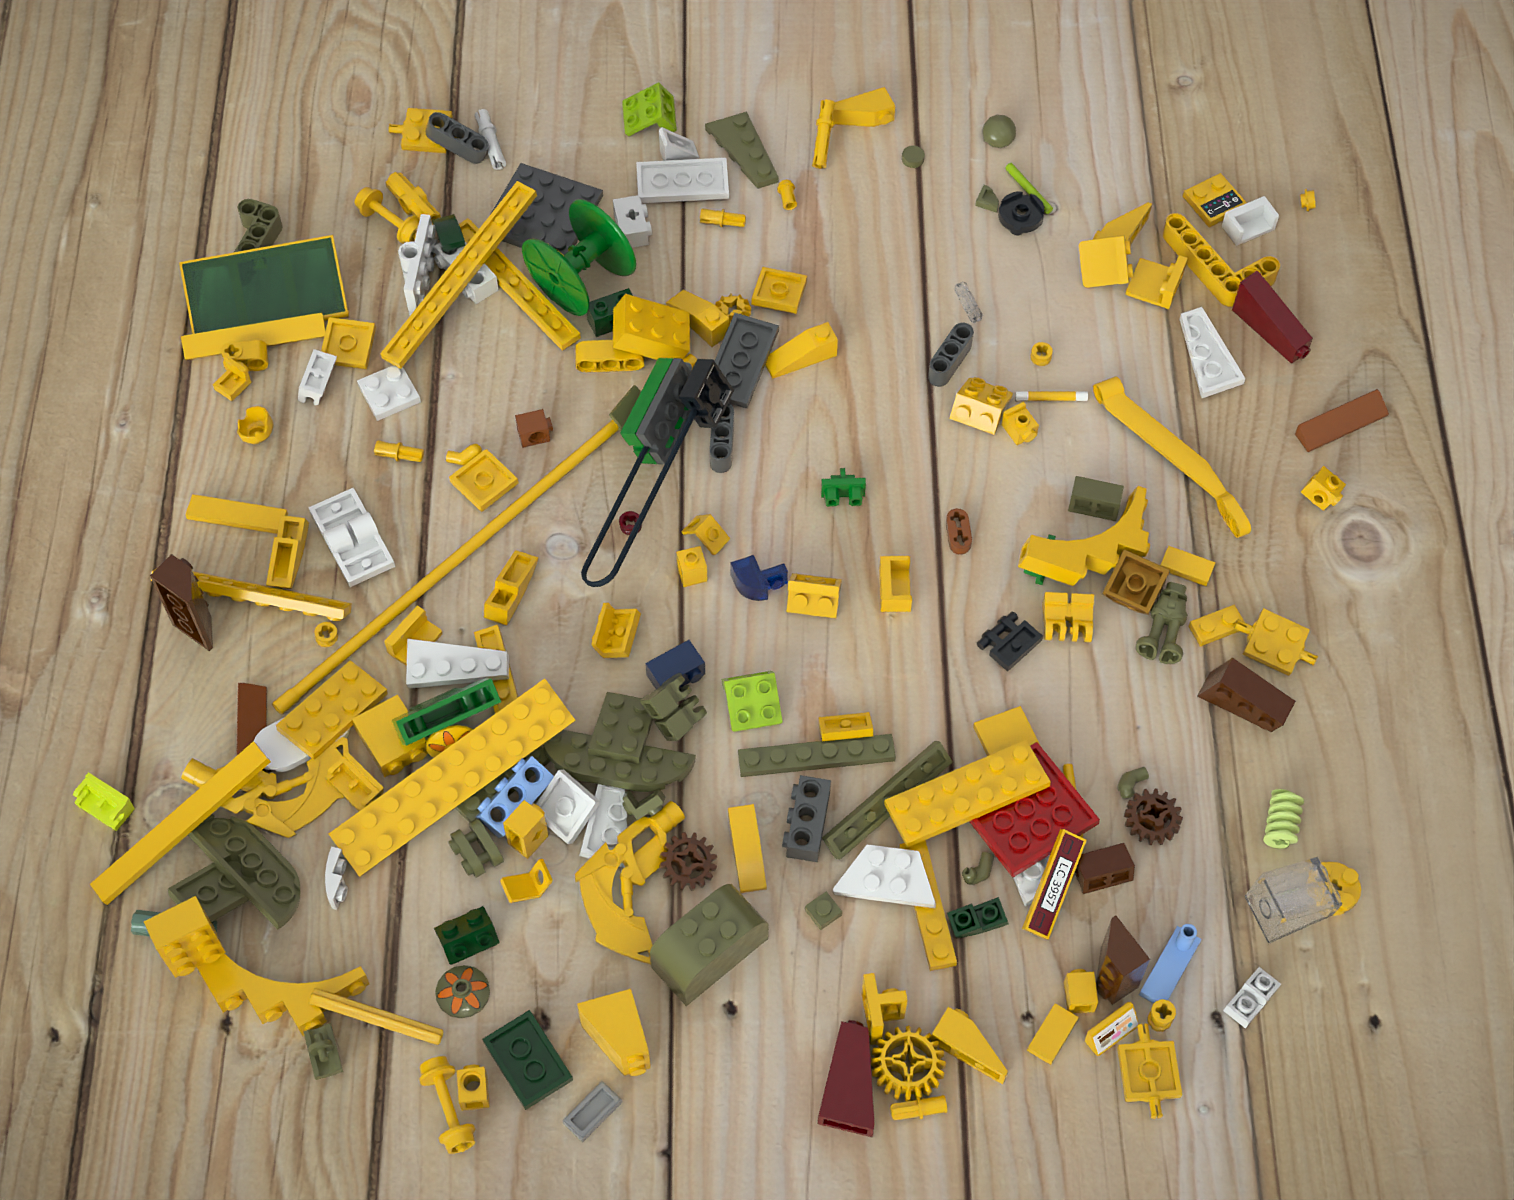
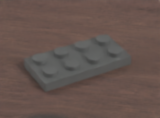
[715,313,779,409]

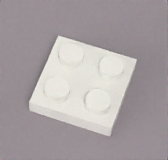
[357,365,421,421]
[536,769,601,844]

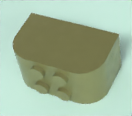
[650,884,769,1006]

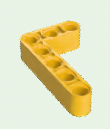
[1163,213,1280,307]

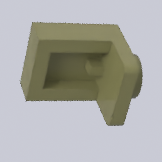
[622,788,665,820]

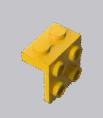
[1079,236,1133,288]
[949,377,1013,435]

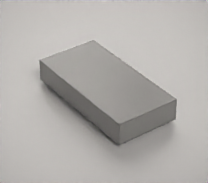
[562,1081,622,1142]

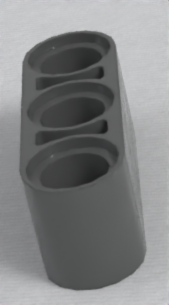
[425,112,489,164]
[928,322,974,387]
[710,402,734,473]

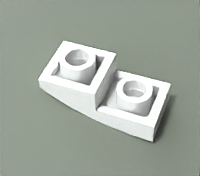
[325,846,348,910]
[1223,967,1281,1028]

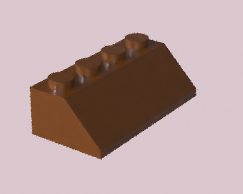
[150,554,213,651]

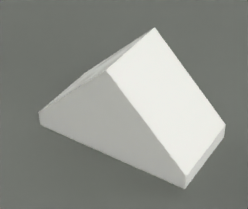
[659,127,699,161]

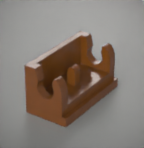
[1075,843,1135,894]

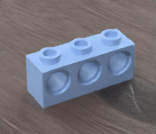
[476,756,554,838]

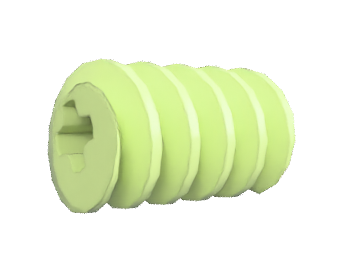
[1263,789,1304,849]

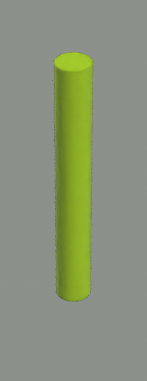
[1005,163,1053,214]

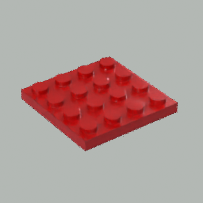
[969,742,1100,878]

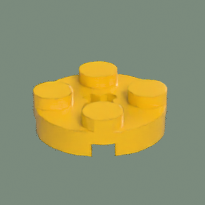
[1305,862,1361,916]

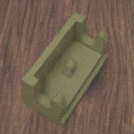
[1068,476,1124,521]

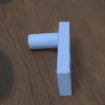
[1139,924,1202,1003]

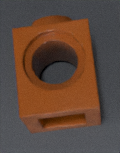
[515,409,553,448]

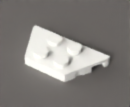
[833,845,936,908]

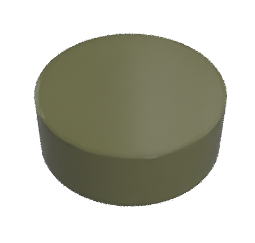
[902,146,925,168]

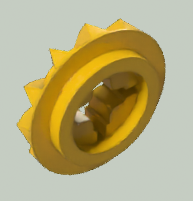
[715,293,751,325]

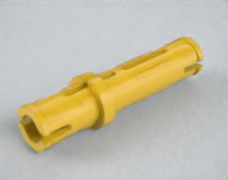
[812,99,835,169]

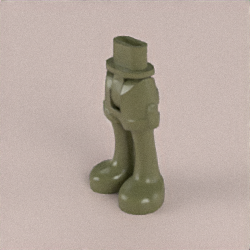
[1136,582,1188,664]

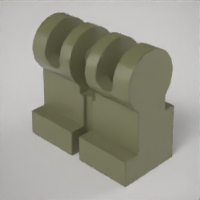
[639,673,707,741]

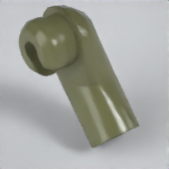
[1117,767,1149,799]
[962,852,994,885]

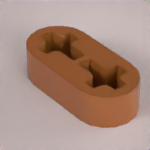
[946,508,972,555]

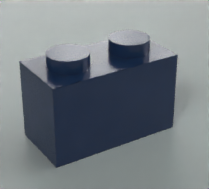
[645,640,705,689]

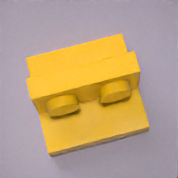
[786,573,842,618]
[861,973,908,1045]

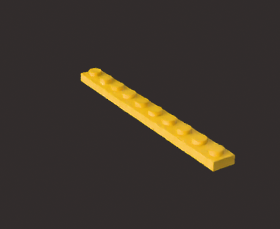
[380,181,537,369]

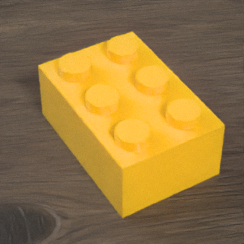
[613,294,690,360]
[144,896,226,978]

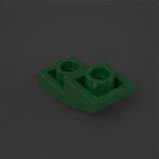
[432,214,466,252]
[947,897,1009,939]

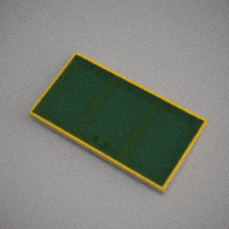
[179,235,349,334]

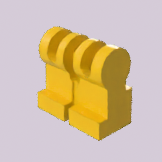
[1042,592,1094,642]

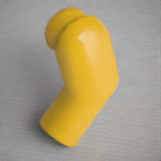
[446,444,482,466]

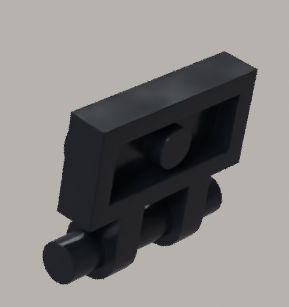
[977,611,1043,672]

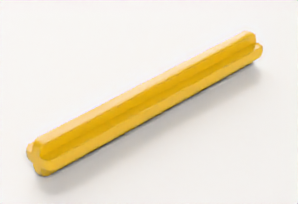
[309,988,443,1045]

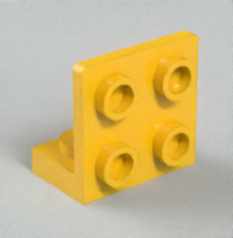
[1125,255,1188,309]

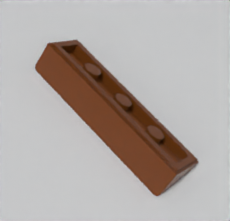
[1295,389,1389,452]
[237,683,267,772]

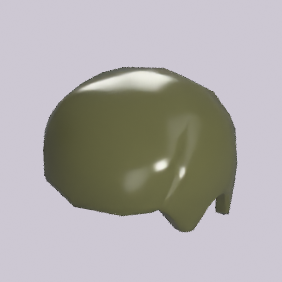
[982,114,1016,148]

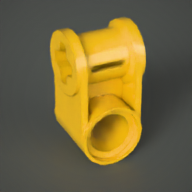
[221,339,268,371]

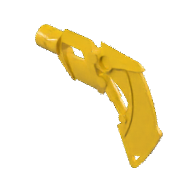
[181,737,349,838]
[575,801,685,964]

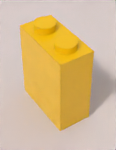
[352,694,429,778]

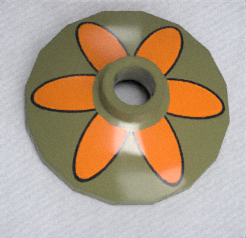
[435,965,490,1018]

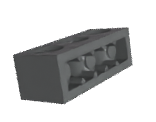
[782,775,831,863]

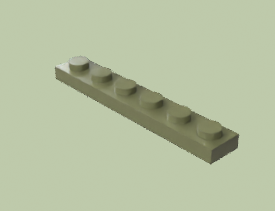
[738,734,896,777]
[822,741,953,860]

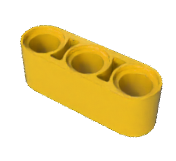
[575,340,644,372]

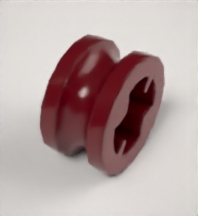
[619,511,642,535]

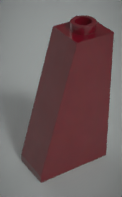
[1232,271,1313,364]
[818,1020,875,1138]

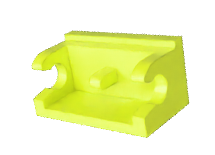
[73,772,135,831]

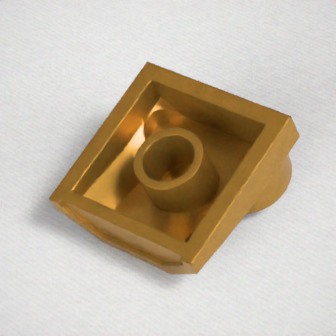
[1102,549,1170,615]

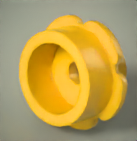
[1300,189,1316,211]

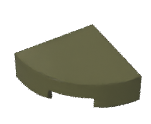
[975,185,999,213]

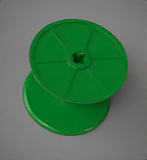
[522,199,636,316]

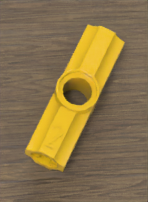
[386,172,441,225]

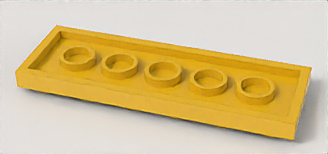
[884,740,1051,848]

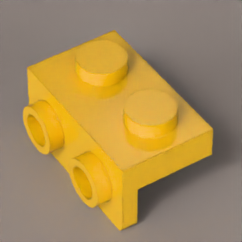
[591,603,641,658]

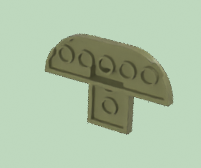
[543,692,696,792]
[168,814,300,930]

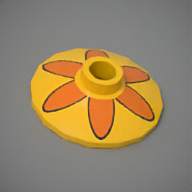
[426,725,473,758]

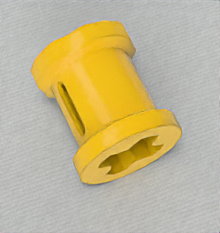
[1147,999,1176,1032]

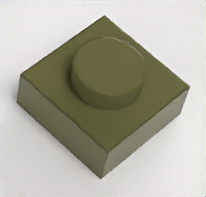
[805,891,842,930]

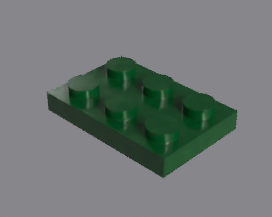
[482,1010,573,1110]

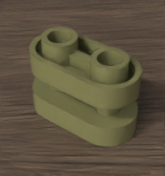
[448,818,504,878]

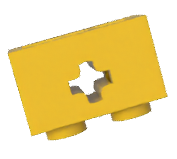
[503,800,548,859]

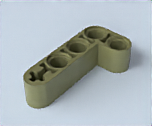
[227,199,283,287]

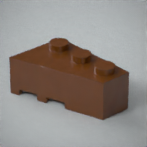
[1197,658,1296,732]

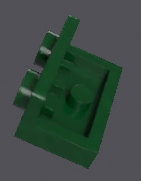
[434,906,500,965]

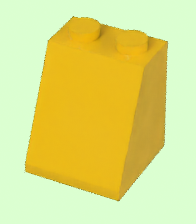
[577,989,651,1076]

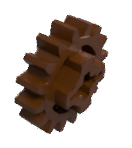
[1124,788,1183,846]
[659,832,717,891]

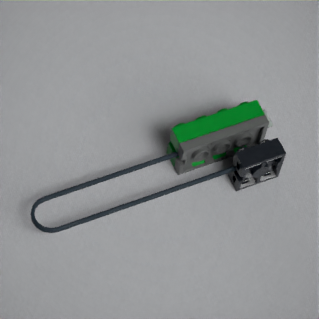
[581,358,734,587]

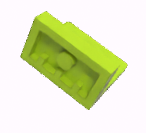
[622,82,677,136]
[721,671,782,732]

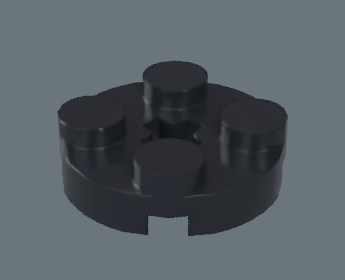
[998,191,1044,236]

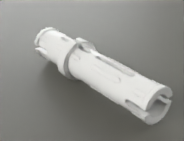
[475,109,506,170]

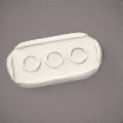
[254,718,351,772]

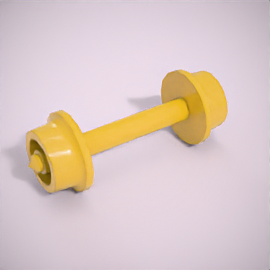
[355,187,420,244]
[419,1056,476,1154]

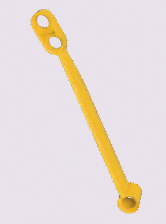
[1093,376,1251,538]

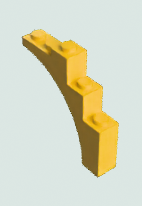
[1018,486,1150,586]
[197,953,370,1036]

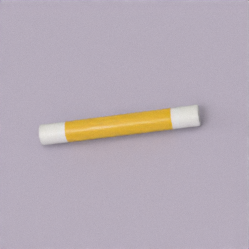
[1015,391,1088,401]

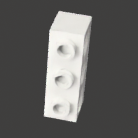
[434,242,499,304]

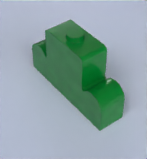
[392,678,501,746]

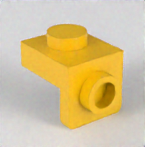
[213,358,251,401]

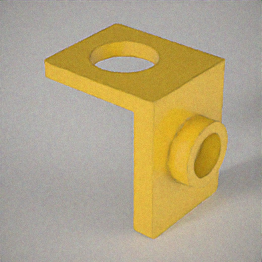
[681,514,730,555]
[500,858,553,903]

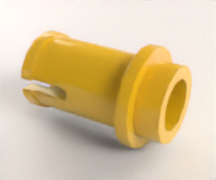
[777,180,797,210]

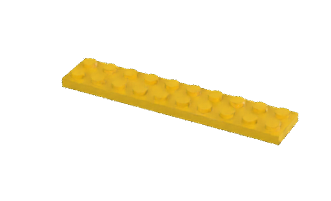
[328,678,576,877]

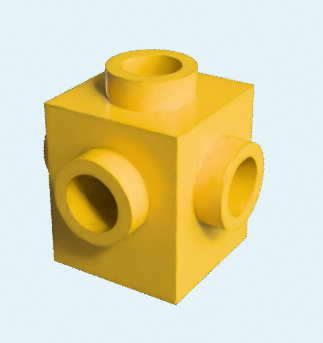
[1301,466,1346,511]

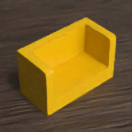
[879,556,912,612]

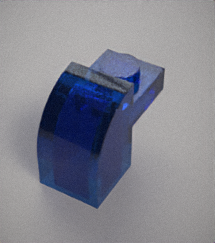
[730,555,788,601]

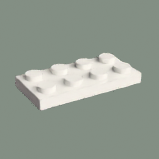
[636,158,729,203]

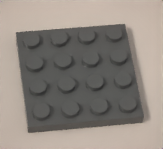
[491,163,603,255]

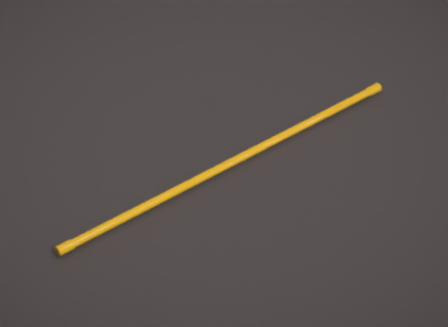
[272,354,697,715]

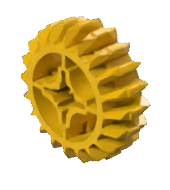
[871,1025,946,1101]

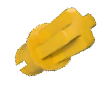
[700,208,746,227]
[374,440,424,462]
[890,1095,947,1121]

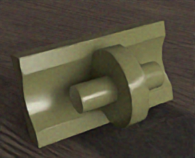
[303,1023,343,1080]

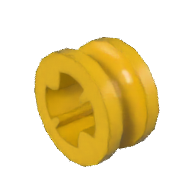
[1030,342,1053,366]
[314,622,338,647]

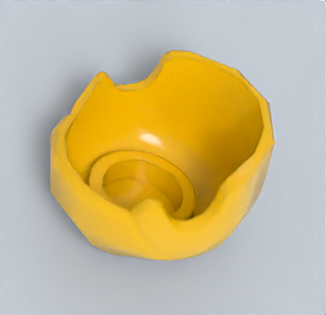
[237,406,274,444]

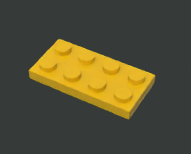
[276,660,388,760]

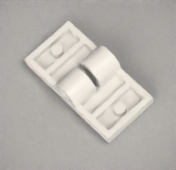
[398,214,438,316]
[308,488,395,587]

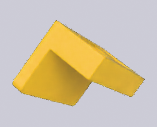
[384,605,442,666]

